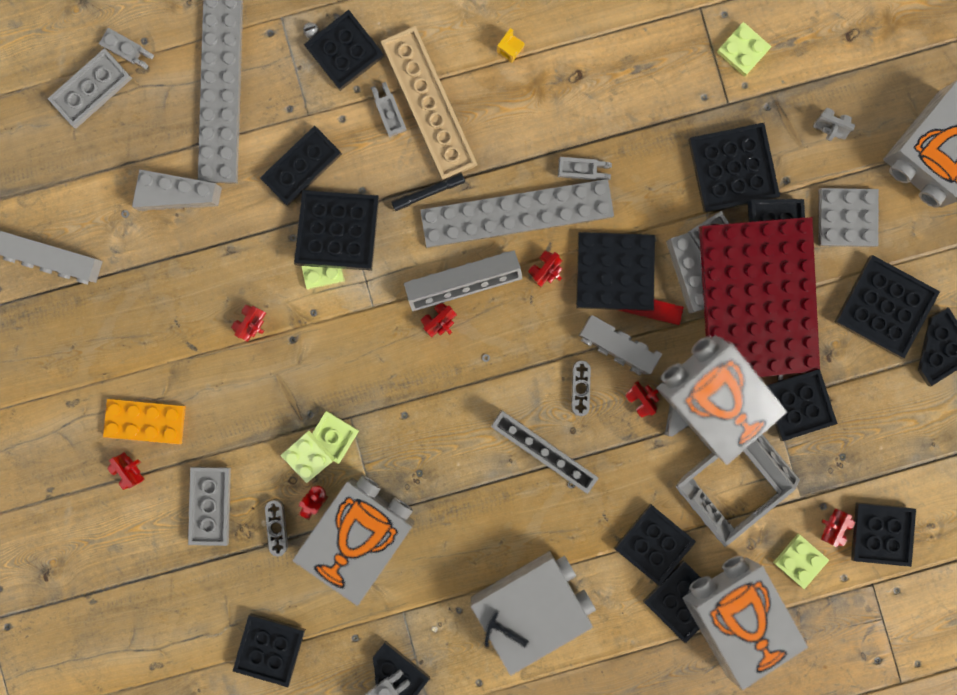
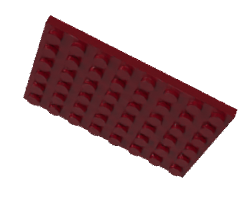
[699,217,820,377]

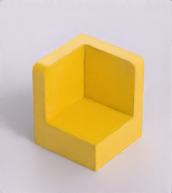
[497,28,525,63]

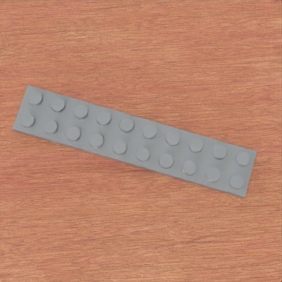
[198,0,243,184]
[420,179,614,248]

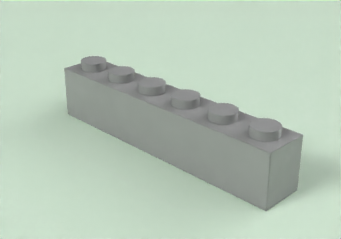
[0,231,103,285]
[404,250,523,312]
[491,410,598,494]

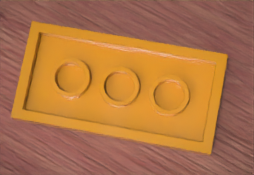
[103,399,186,444]

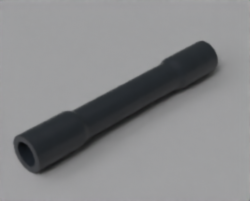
[391,172,465,212]

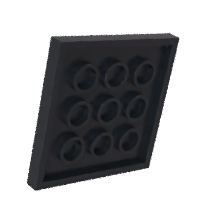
[688,123,780,213]
[294,190,379,271]
[576,232,655,311]
[834,255,940,359]

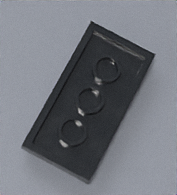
[260,125,342,206]

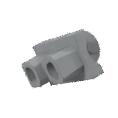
[813,108,855,141]

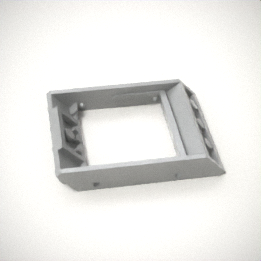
[676,434,800,547]

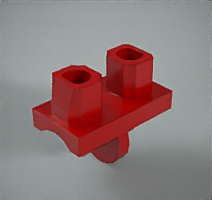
[528,250,562,287]
[421,303,457,338]
[231,305,266,342]
[625,381,660,418]
[107,452,145,490]
[298,486,328,520]
[821,508,855,547]

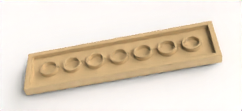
[381,26,477,181]

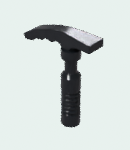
[485,610,529,648]

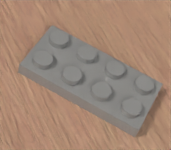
[48,48,133,129]
[188,467,231,546]

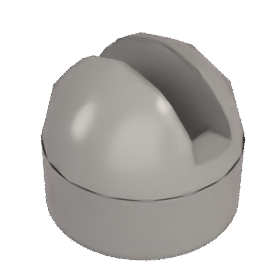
[303,22,319,39]

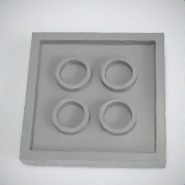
[818,188,879,247]

